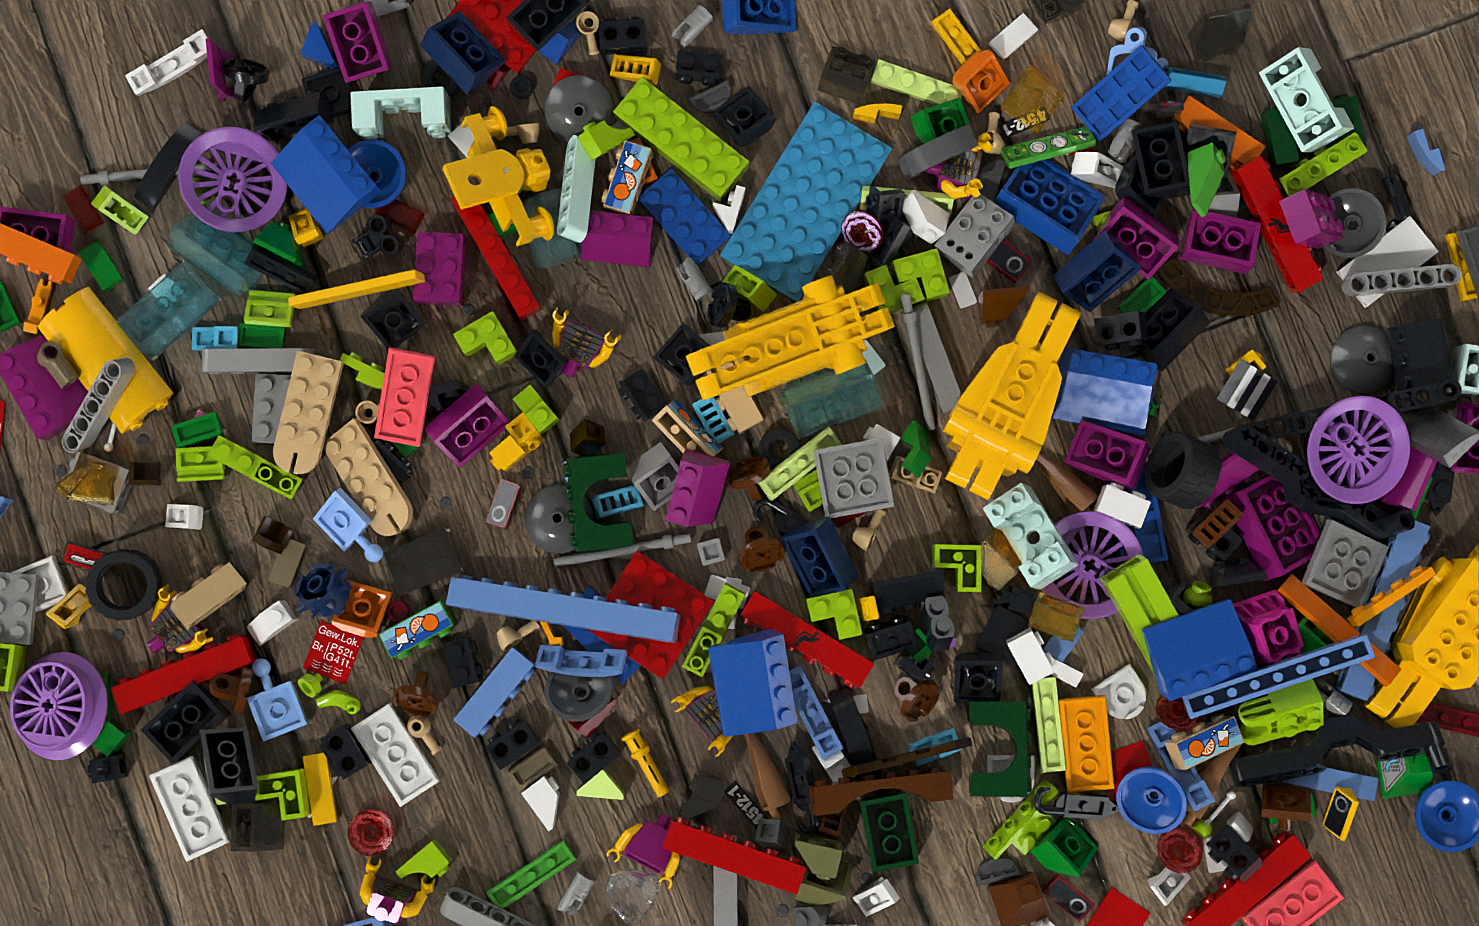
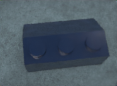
[420,11,506,94]
[1053,230,1142,313]
[780,517,859,598]

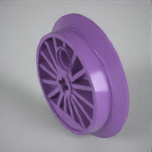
[178,127,287,232]
[1307,396,1410,504]
[1041,512,1143,619]
[10,652,108,760]

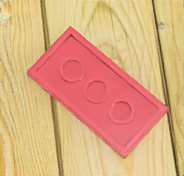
[374,347,436,447]
[1241,859,1344,926]

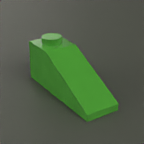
[1187,142,1226,217]

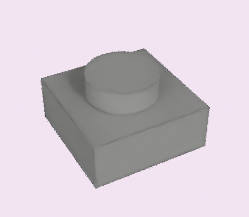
[697,538,725,566]

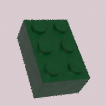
[858,791,919,872]

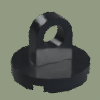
[222,58,270,102]
[707,282,751,328]

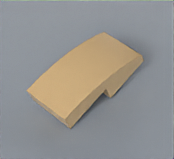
[889,456,942,494]

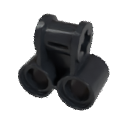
[351,213,404,261]

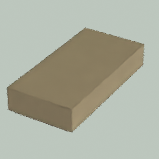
[268,538,307,588]
[506,745,558,792]

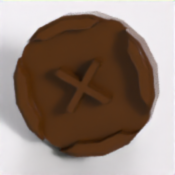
[726,456,771,502]
[739,527,785,573]
[209,666,253,713]
[392,671,440,716]
[894,677,940,722]

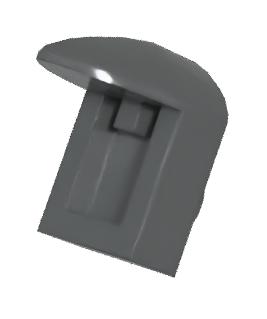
[1166,582,1193,616]
[792,905,830,926]

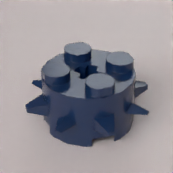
[295,562,352,619]

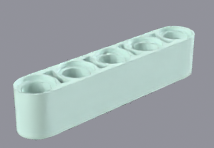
[557,135,595,243]

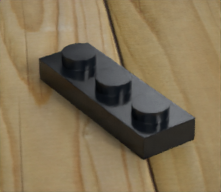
[244,243,318,294]

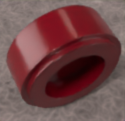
[386,600,411,623]

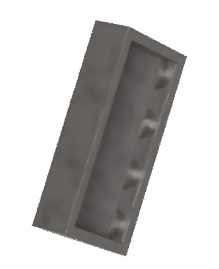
[1380,397,1479,468]

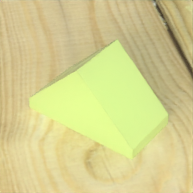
[576,768,625,800]

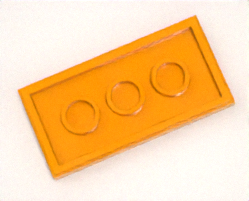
[1058,695,1114,792]

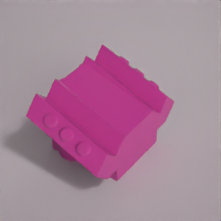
[1233,590,1304,669]

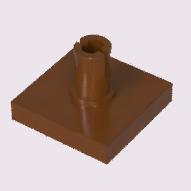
[1261,784,1311,831]

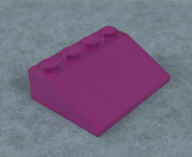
[0,335,88,441]
[1223,475,1321,581]

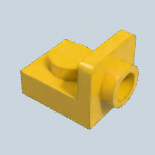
[1225,350,1267,376]
[505,412,545,453]

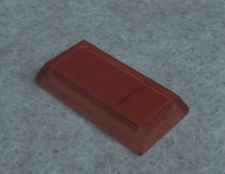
[62,184,104,234]
[374,199,425,234]

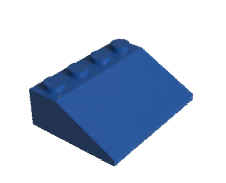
[722,0,796,35]
[271,115,382,234]
[993,159,1106,255]
[1053,348,1159,436]
[1142,598,1257,701]
[708,629,798,737]

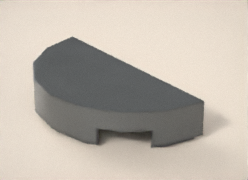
[688,79,731,113]
[977,160,1006,202]
[975,856,1022,886]

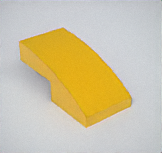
[853,103,902,124]

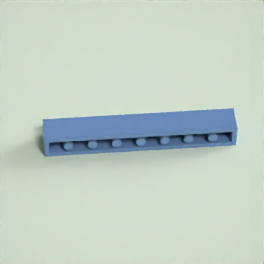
[1334,521,1430,701]
[1182,633,1375,719]

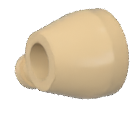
[1108,0,1139,42]
[576,11,600,55]
[981,112,1005,155]
[506,123,539,144]
[355,401,380,424]
[852,509,886,551]
[496,620,540,652]
[407,715,442,755]

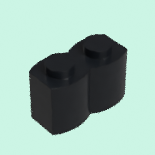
[920,596,955,652]

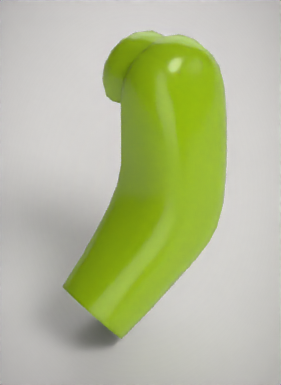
[316,690,361,714]

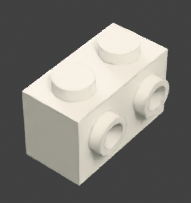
[1093,482,1151,529]
[1006,627,1055,685]

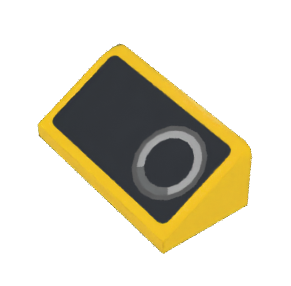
[1322,787,1359,841]

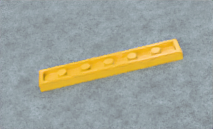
[288,270,425,309]

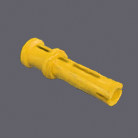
[621,728,670,798]

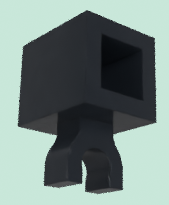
[992,586,1037,614]
[87,754,127,783]

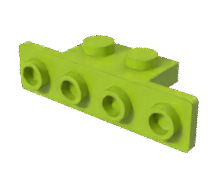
[1278,133,1367,197]
[983,779,1058,860]

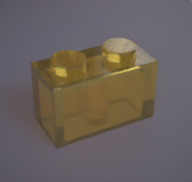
[1028,592,1085,642]

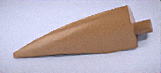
[1035,452,1099,514]
[744,733,791,819]
[1183,744,1242,827]

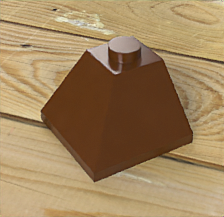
[977,286,1029,328]
[988,871,1048,926]

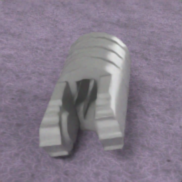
[364,0,409,17]
[671,5,713,47]
[1108,119,1142,164]
[677,258,713,302]
[1315,677,1353,717]
[558,871,596,916]

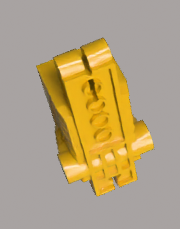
[686,275,895,401]

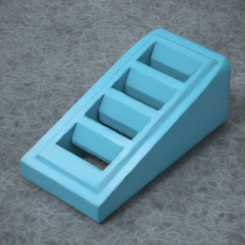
[692,397,735,443]
[591,485,644,520]

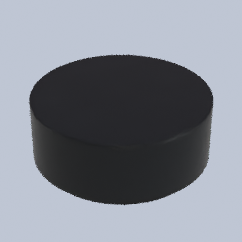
[510,75,534,100]

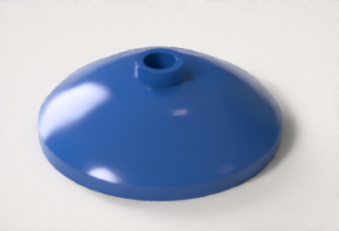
[348,140,406,208]
[1116,767,1188,834]
[1415,781,1479,852]

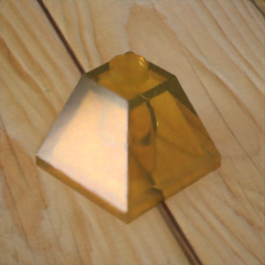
[1000,65,1064,134]
[55,462,115,505]
[981,527,1022,591]

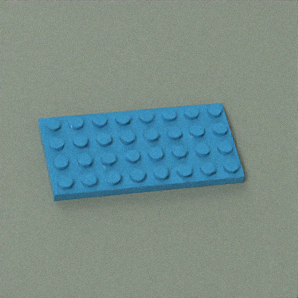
[720,102,892,303]

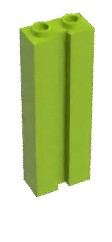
[1100,554,1179,676]

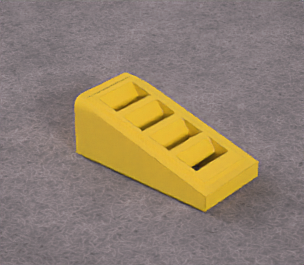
[610,54,661,85]
[855,596,879,621]

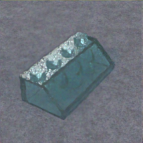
[166,213,264,299]
[116,259,222,361]
[779,360,882,440]

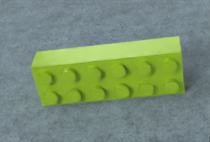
[613,77,749,202]

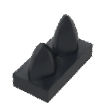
[872,215,915,267]

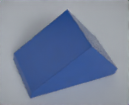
[539,20,582,65]
[300,22,338,69]

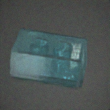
[522,188,580,270]

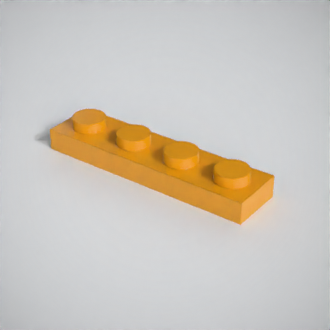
[1346,566,1437,627]

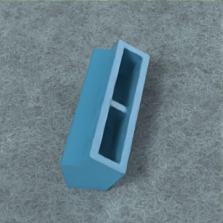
[1163,67,1226,98]

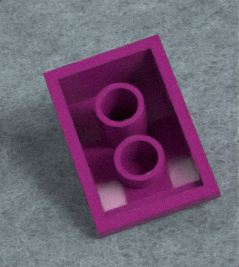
[1064,420,1151,491]

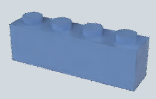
[453,646,536,738]

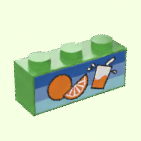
[378,601,456,660]

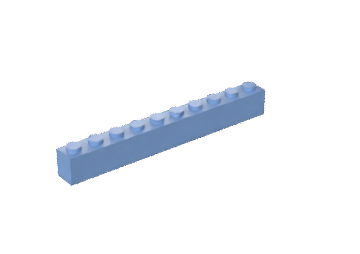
[446,574,681,643]

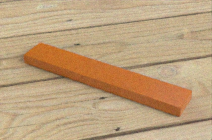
[1277,574,1402,687]

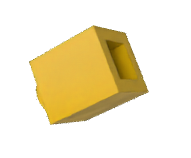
[489,435,527,472]

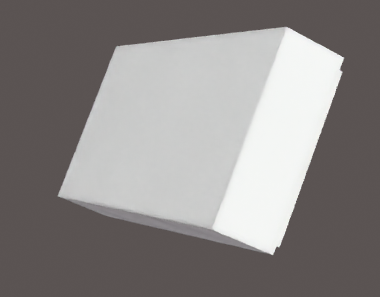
[989,13,1038,61]

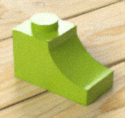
[578,120,635,161]
[91,185,149,235]
[721,265,777,313]
[513,385,560,435]
[395,839,453,879]

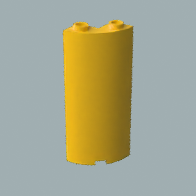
[37,286,173,433]

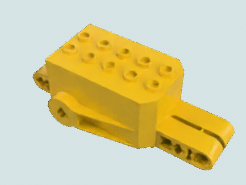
[942,291,1081,500]
[1364,543,1479,728]

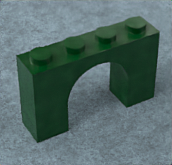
[1260,94,1367,169]
[563,452,633,552]
[968,701,1032,797]

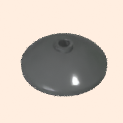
[545,75,613,142]
[1324,188,1387,258]
[1330,325,1395,394]
[524,484,594,554]
[544,672,614,722]

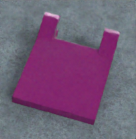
[205,38,235,101]

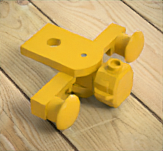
[442,106,554,246]

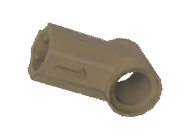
[37,341,80,389]

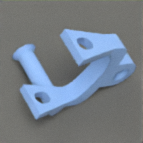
[1107,27,1168,75]

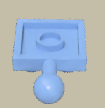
[313,487,383,562]
[247,658,309,742]

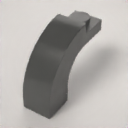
[897,124,978,181]

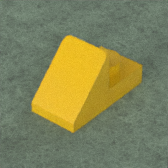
[288,208,324,247]
[46,583,92,629]

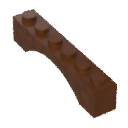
[809,766,954,816]

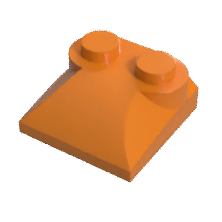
[953,50,1010,114]
[332,580,392,638]

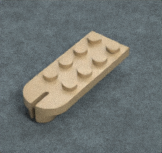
[273,350,344,474]
[323,418,413,536]

